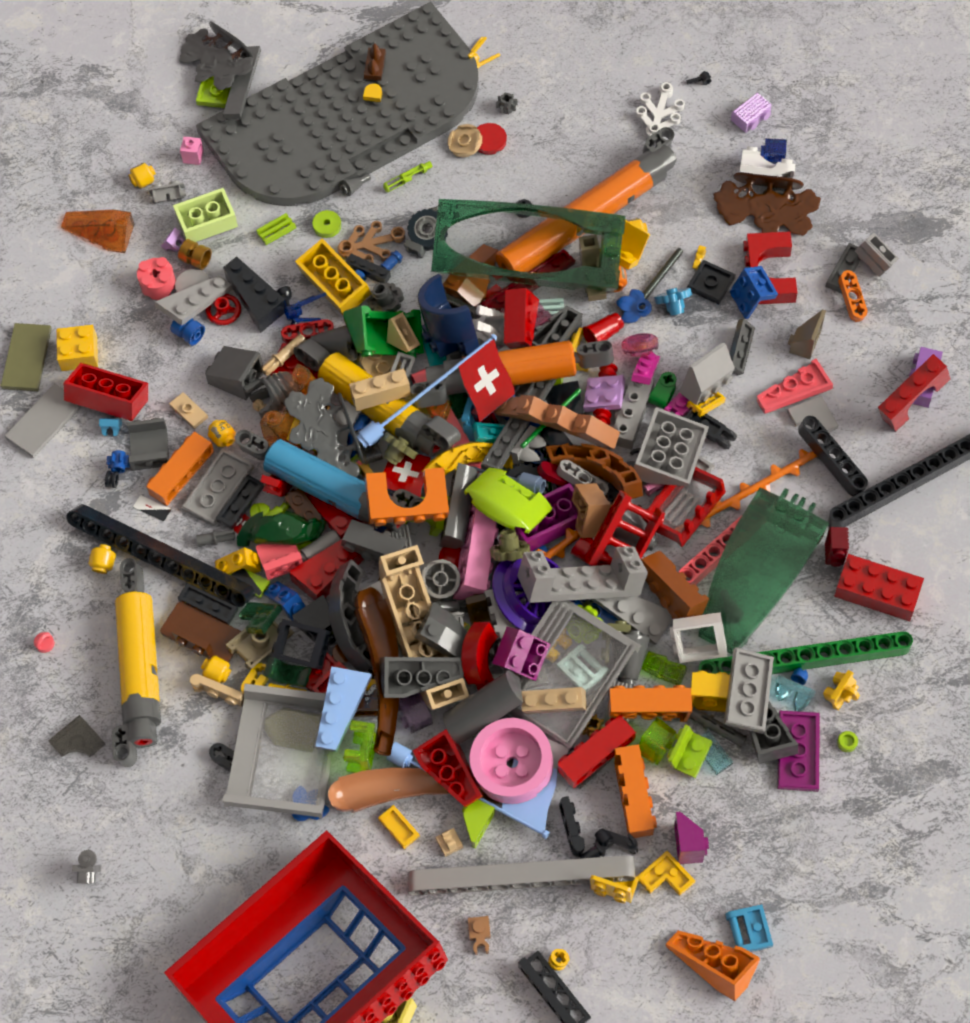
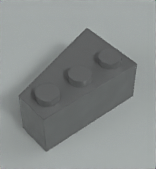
[532,306,583,346]
[341,519,407,563]

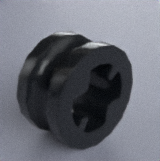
[105,471,119,488]

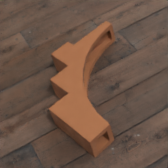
[494,395,620,450]

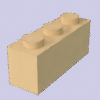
[349,368,411,411]
[522,687,586,714]

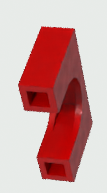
[743,232,798,304]
[878,354,951,432]

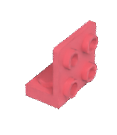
[256,544,303,580]

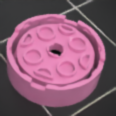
[470,718,554,804]

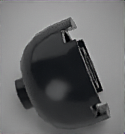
[540,426,573,455]

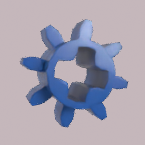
[106,450,130,473]

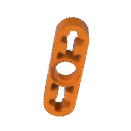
[838,270,868,322]

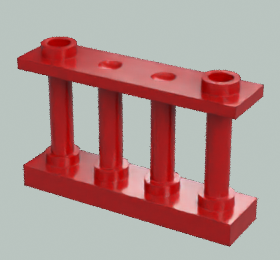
[584,490,665,566]

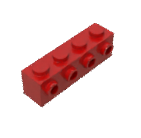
[557,715,636,789]

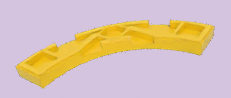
[422,442,523,476]

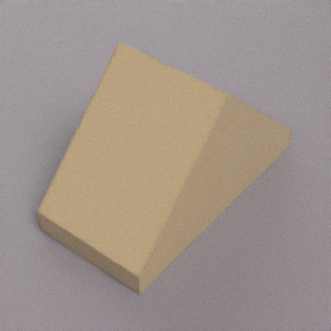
[387,312,420,353]

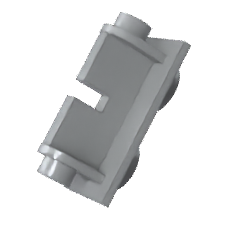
[148,181,186,203]

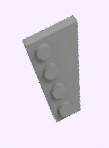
[155,275,232,325]

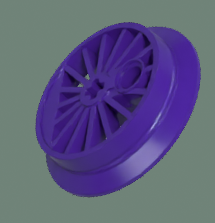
[492,557,572,634]

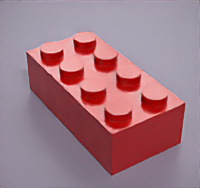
[63,363,148,421]
[834,554,924,622]

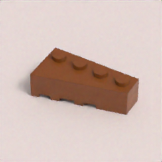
[641,550,709,619]

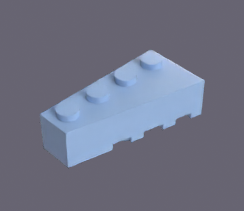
[316,666,373,752]

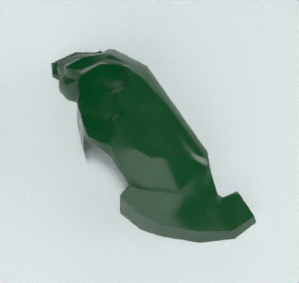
[237,511,327,546]

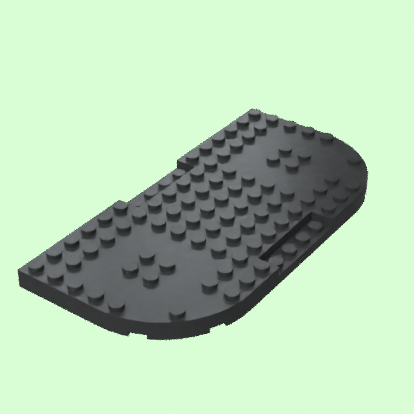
[196,2,479,206]

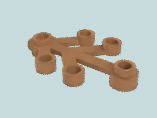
[337,221,405,263]

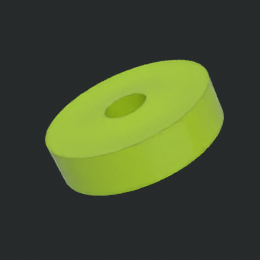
[312,210,341,238]

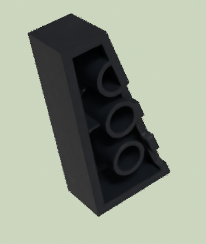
[223,256,288,333]

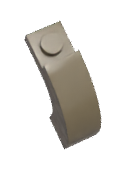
[579,234,607,301]

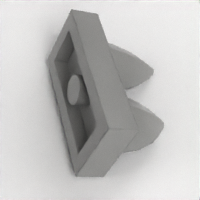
[511,425,546,466]

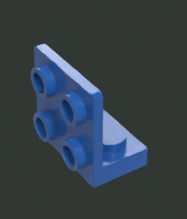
[730,266,778,319]

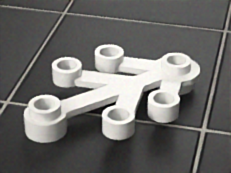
[636,82,685,137]

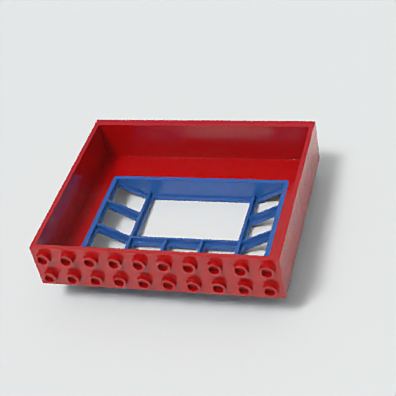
[164,830,448,1023]

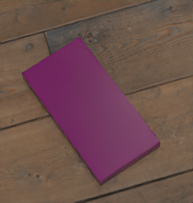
[777,710,820,792]

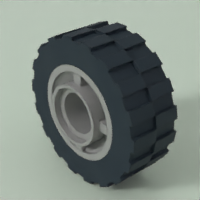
[407,209,448,251]

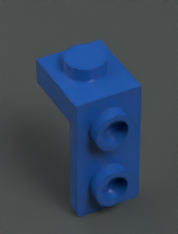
[264,581,306,621]

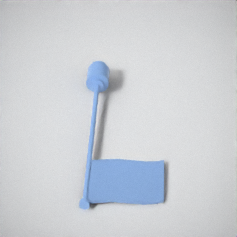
[385,742,557,839]

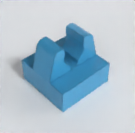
[99,418,122,436]

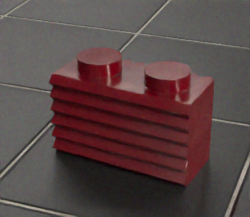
[825,527,849,567]

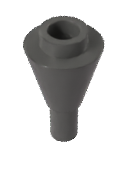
[340,173,371,196]

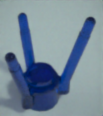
[284,292,326,323]

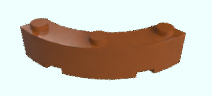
[546,443,643,499]

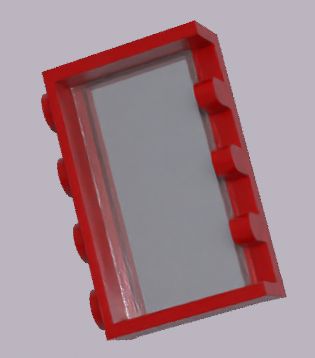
[641,467,726,547]

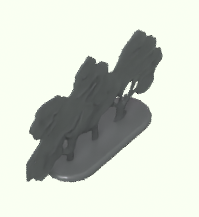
[284,377,364,477]

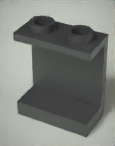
[127,418,169,471]

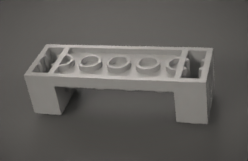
[517,546,648,603]

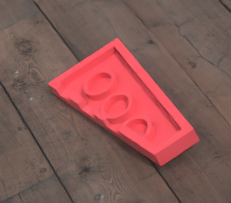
[757,358,833,414]

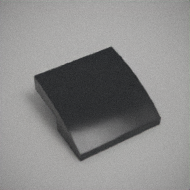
[545,381,583,414]

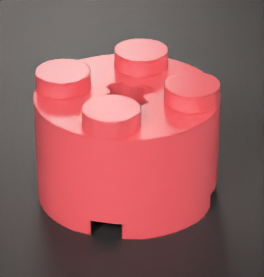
[137,257,176,300]

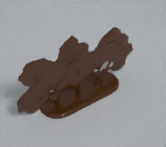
[713,172,821,236]

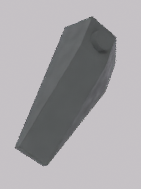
[414,603,492,666]
[379,657,463,698]

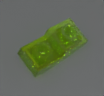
[641,651,687,685]

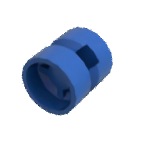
[170,318,205,346]

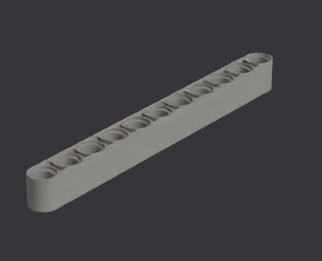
[408,856,635,896]

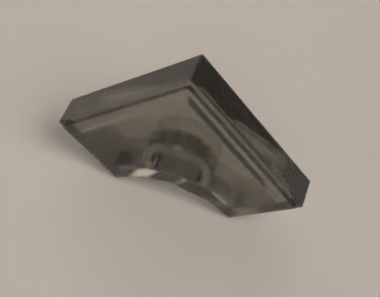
[48,715,106,757]

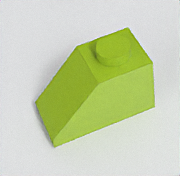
[462,799,495,849]

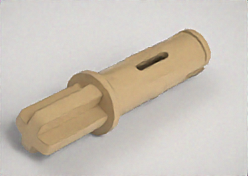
[261,334,305,376]

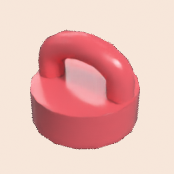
[34,632,55,653]

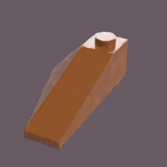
[443,244,499,310]

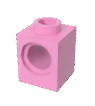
[180,137,204,165]

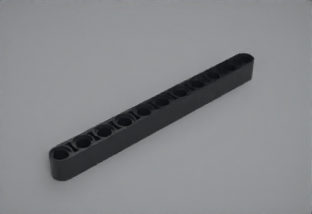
[828,434,970,527]
[66,504,255,607]

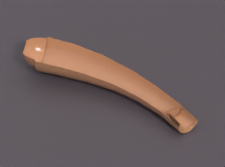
[328,768,499,813]

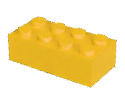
[295,238,372,315]

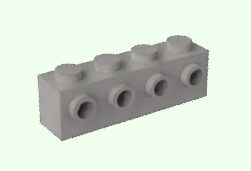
[611,377,655,450]

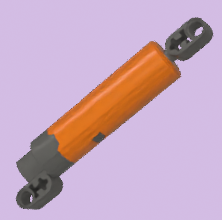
[410,340,614,408]

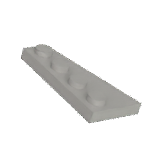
[591,596,672,645]

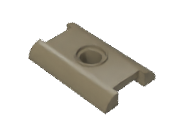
[226,609,295,670]

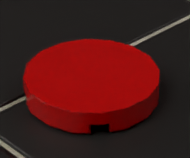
[477,123,507,155]

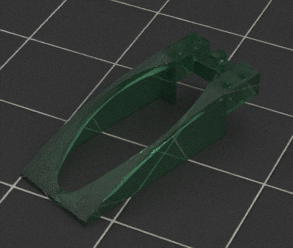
[431,199,626,292]

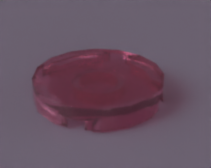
[621,333,659,357]

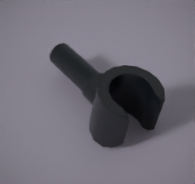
[686,71,712,85]

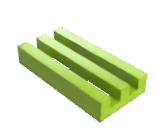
[256,213,296,245]

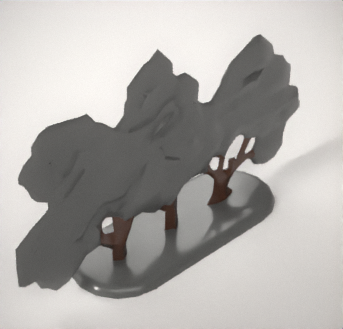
[179,21,254,90]

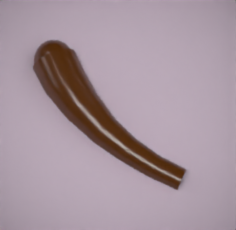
[354,587,399,756]

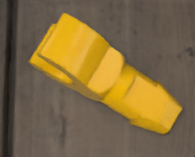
[692,245,706,270]

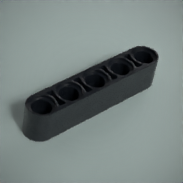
[798,416,868,497]

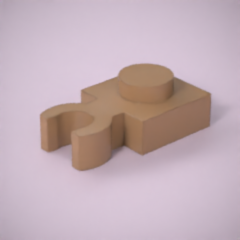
[468,916,491,955]

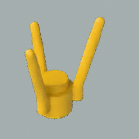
[468,37,500,68]

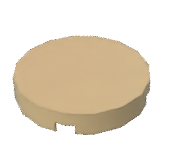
[448,124,482,158]

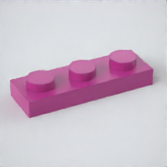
[631,352,660,385]

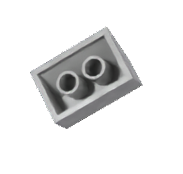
[679,342,735,405]

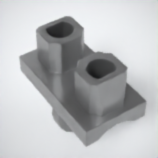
[72,850,102,884]

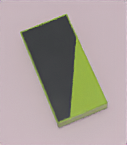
[230,568,270,599]

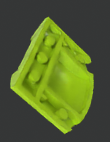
[464,468,552,534]

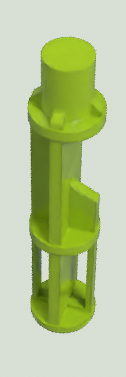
[383,161,433,192]

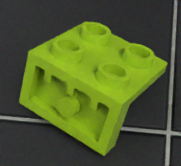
[667,724,713,779]

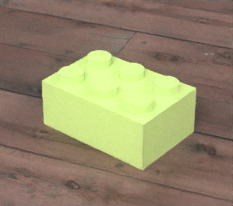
[173,188,238,242]

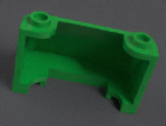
[343,306,424,358]

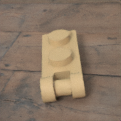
[190,674,244,707]

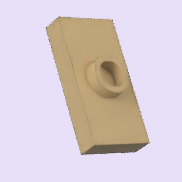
[169,392,208,429]

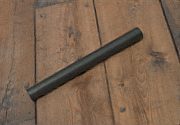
[643,248,683,299]

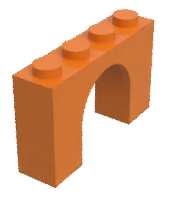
[365,467,449,526]

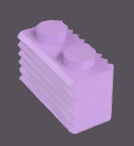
[731,93,772,133]

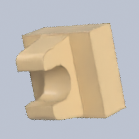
[435,828,463,857]

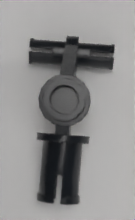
[579,828,639,859]

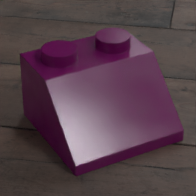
[674,811,709,864]

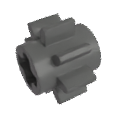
[496,92,518,115]

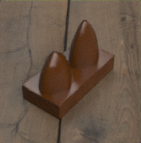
[364,43,386,81]

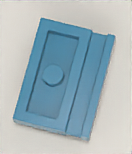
[461,397,475,441]

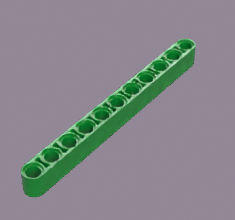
[698,631,913,675]

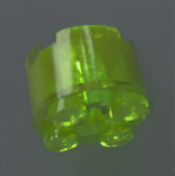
[636,717,677,766]

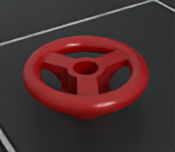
[205,294,241,325]

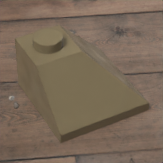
[788,309,826,359]

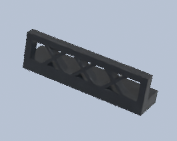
[518,951,591,1023]

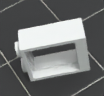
[670,612,727,663]

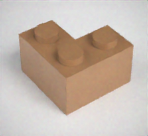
[572,483,611,538]

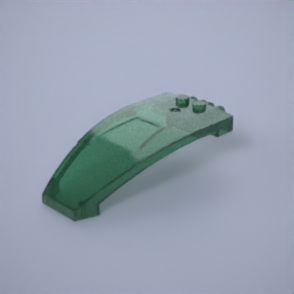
[698,488,829,655]

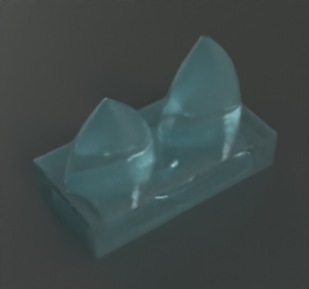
[775,675,816,712]

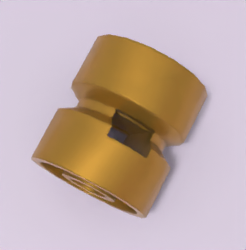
[178,239,212,270]

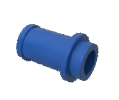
[380,250,403,270]

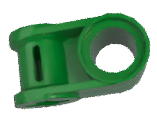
[648,372,677,409]

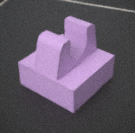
[161,228,185,252]

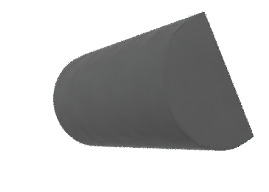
[439,463,478,549]
[443,670,523,745]

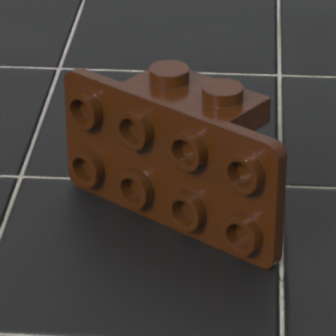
[160,601,241,663]

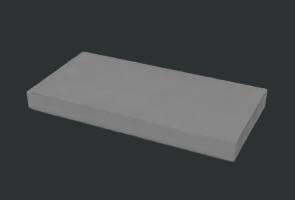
[5,383,82,458]
[181,448,255,526]
[724,647,774,734]

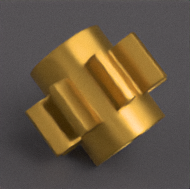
[582,714,604,739]

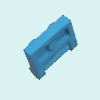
[725,904,773,952]

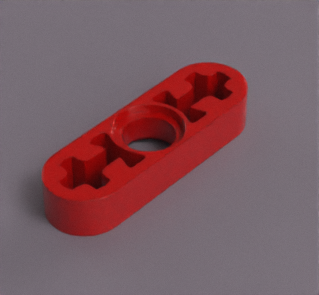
[281,319,334,344]

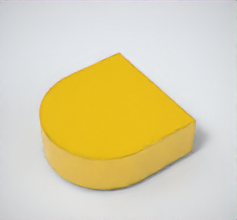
[363,84,382,102]

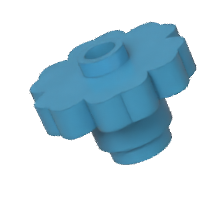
[654,287,692,316]

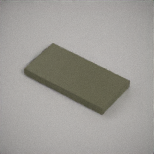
[1,323,52,392]

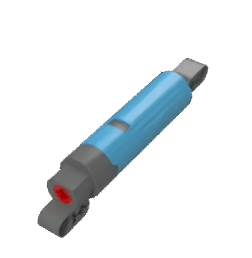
[235,430,424,533]

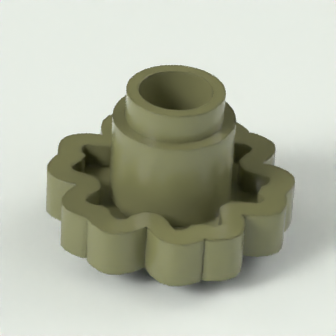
[383,432,418,466]
[490,529,531,561]

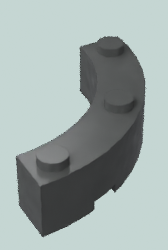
[329,559,372,672]

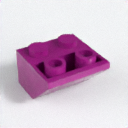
[492,626,550,681]

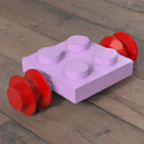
[583,363,625,425]

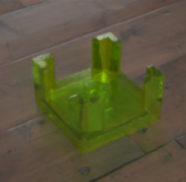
[343,720,377,773]

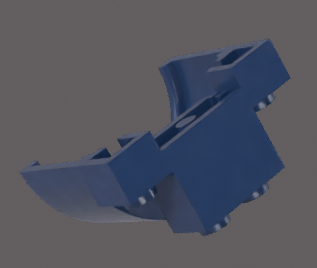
[418,274,479,358]

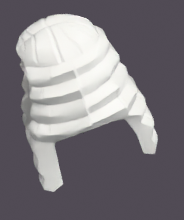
[472,305,505,346]

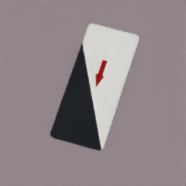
[133,495,171,521]

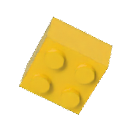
[56,325,98,371]
[690,671,730,712]

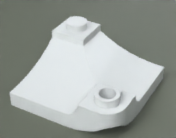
[740,146,796,178]

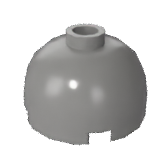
[422,559,461,599]

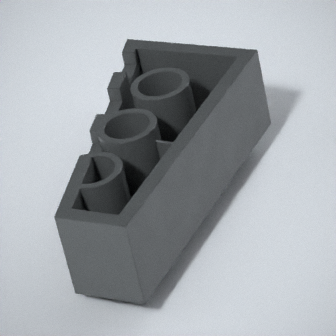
[748,701,798,764]

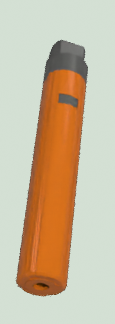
[496,127,677,281]

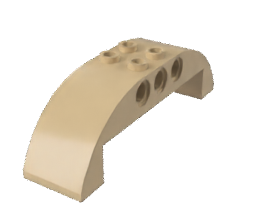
[379,545,469,710]

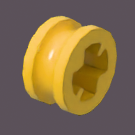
[548,949,569,971]

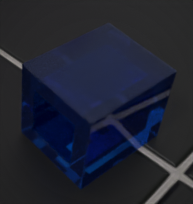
[760,138,787,164]

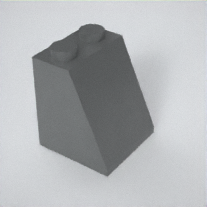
[205,346,263,401]

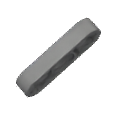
[557,460,609,496]

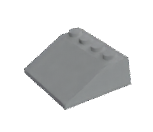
[633,407,709,486]

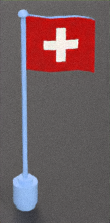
[356,334,515,448]

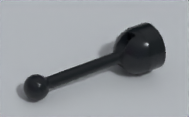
[277,286,298,325]

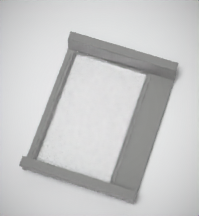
[508,600,642,753]
[223,684,333,819]

